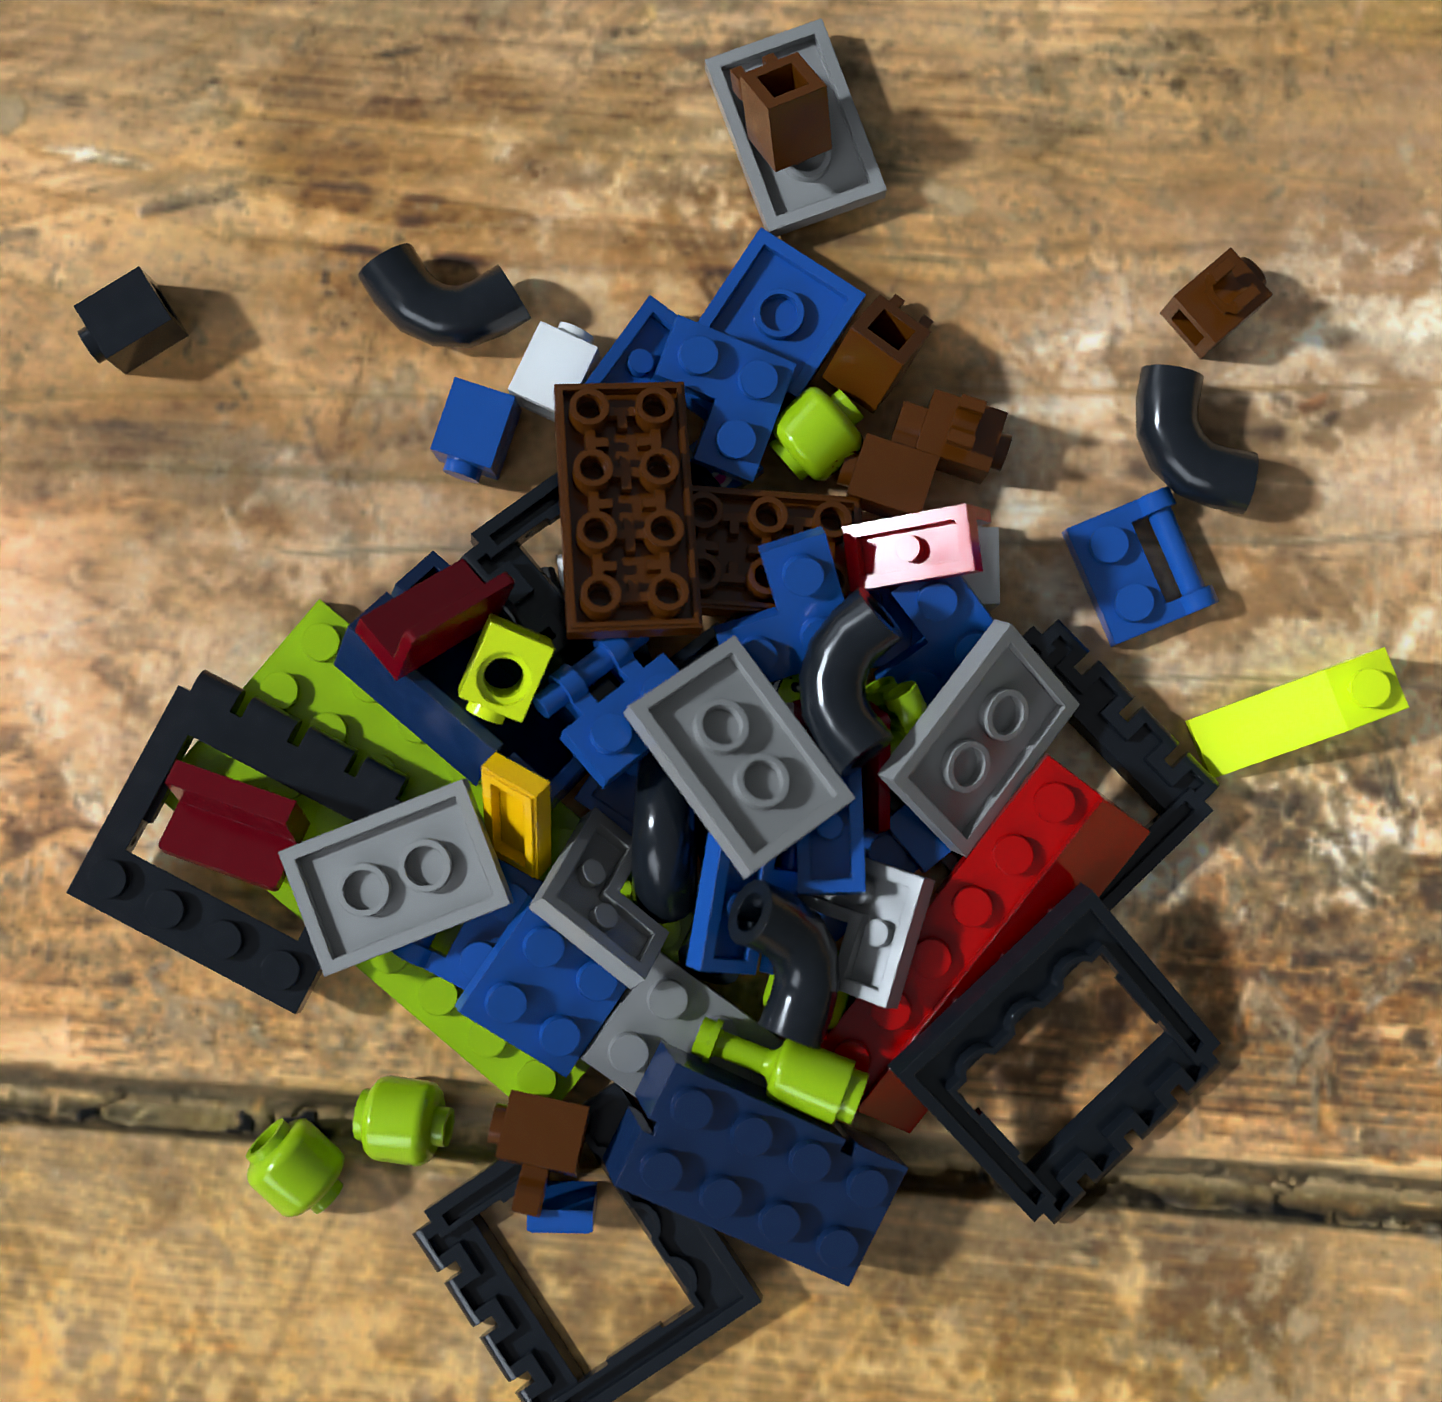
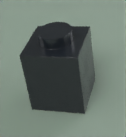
[74,266,189,374]

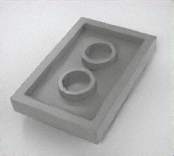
[705,18,887,237]
[877,619,1080,857]
[623,635,855,880]
[278,779,514,977]
[581,951,785,1098]

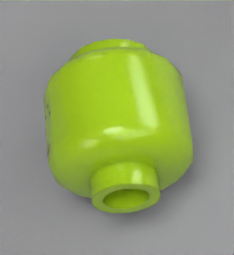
[769,387,864,482]
[353,1075,455,1167]
[245,1118,345,1217]

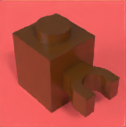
[730,52,832,172]
[1160,247,1273,359]
[822,294,934,414]
[915,389,1013,484]
[837,401,940,518]
[487,1090,591,1218]

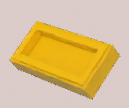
[481,752,552,879]

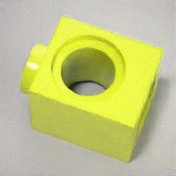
[459,613,554,725]

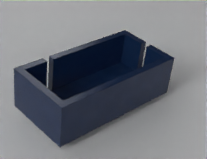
[334,551,594,811]
[602,1041,908,1287]

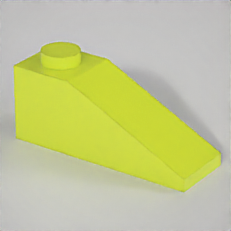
[1185,647,1409,778]

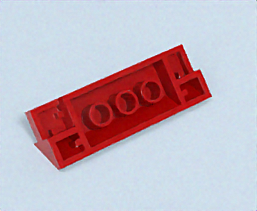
[821,753,1150,1134]

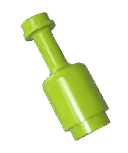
[691,1016,869,1125]

